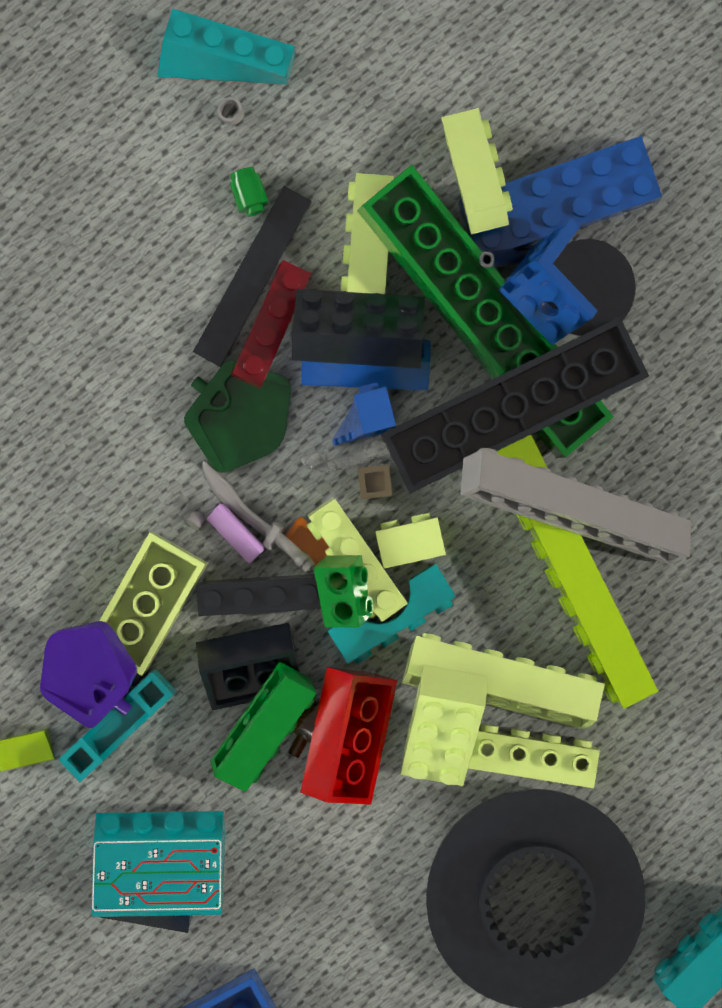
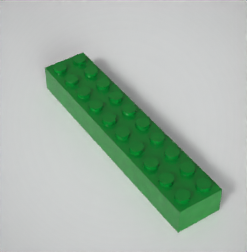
[357,165,614,458]

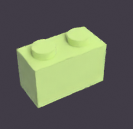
[375,513,446,569]

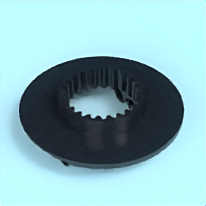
[426,789,645,1008]

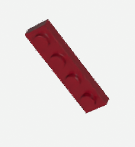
[231,260,311,389]

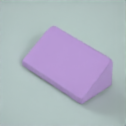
[207,504,265,563]

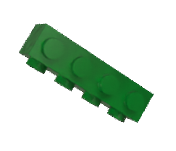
[210,662,316,792]

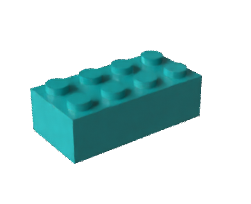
[652,902,722,1008]

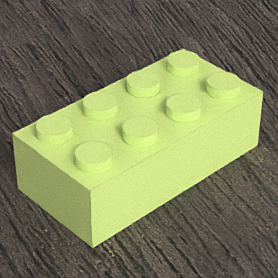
[99,532,208,676]
[400,665,488,786]

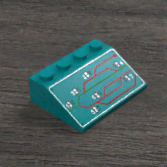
[91,811,226,917]

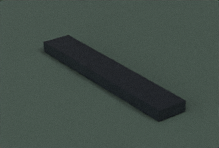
[193,186,312,367]

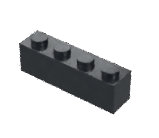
[196,574,321,616]

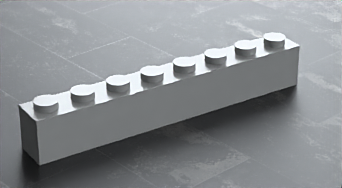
[460,448,691,564]

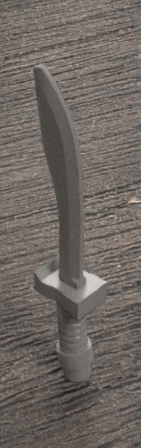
[202,461,315,573]

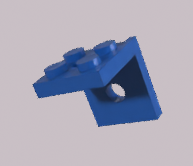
[499,218,598,345]

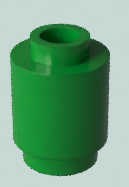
[230,167,269,217]

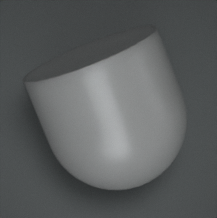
[185,511,204,530]

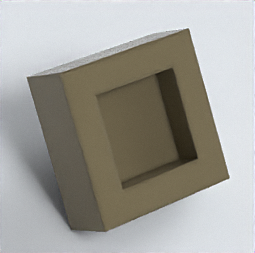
[358,464,393,499]

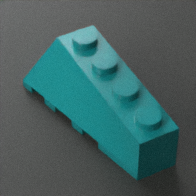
[157,8,296,85]

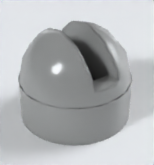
[217,97,244,125]

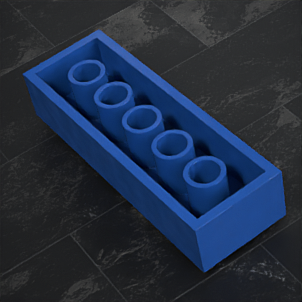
[458,136,662,253]

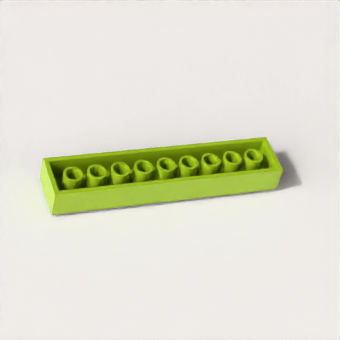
[497,435,659,709]

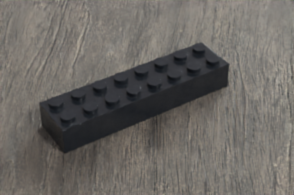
[381,317,649,494]

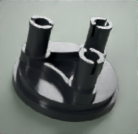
[547,239,636,336]

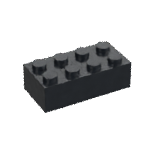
[292,289,425,369]

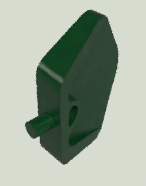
[184,360,291,473]

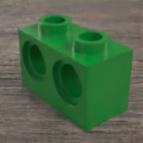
[314,555,373,628]

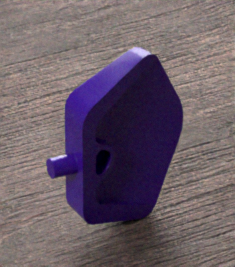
[40,621,137,728]

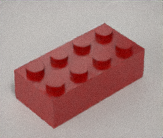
[300,667,398,805]

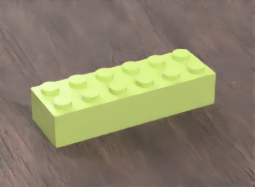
[402,633,605,730]

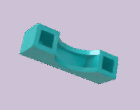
[328,563,456,664]
[58,669,177,783]

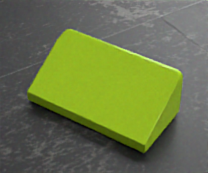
[0,728,55,772]

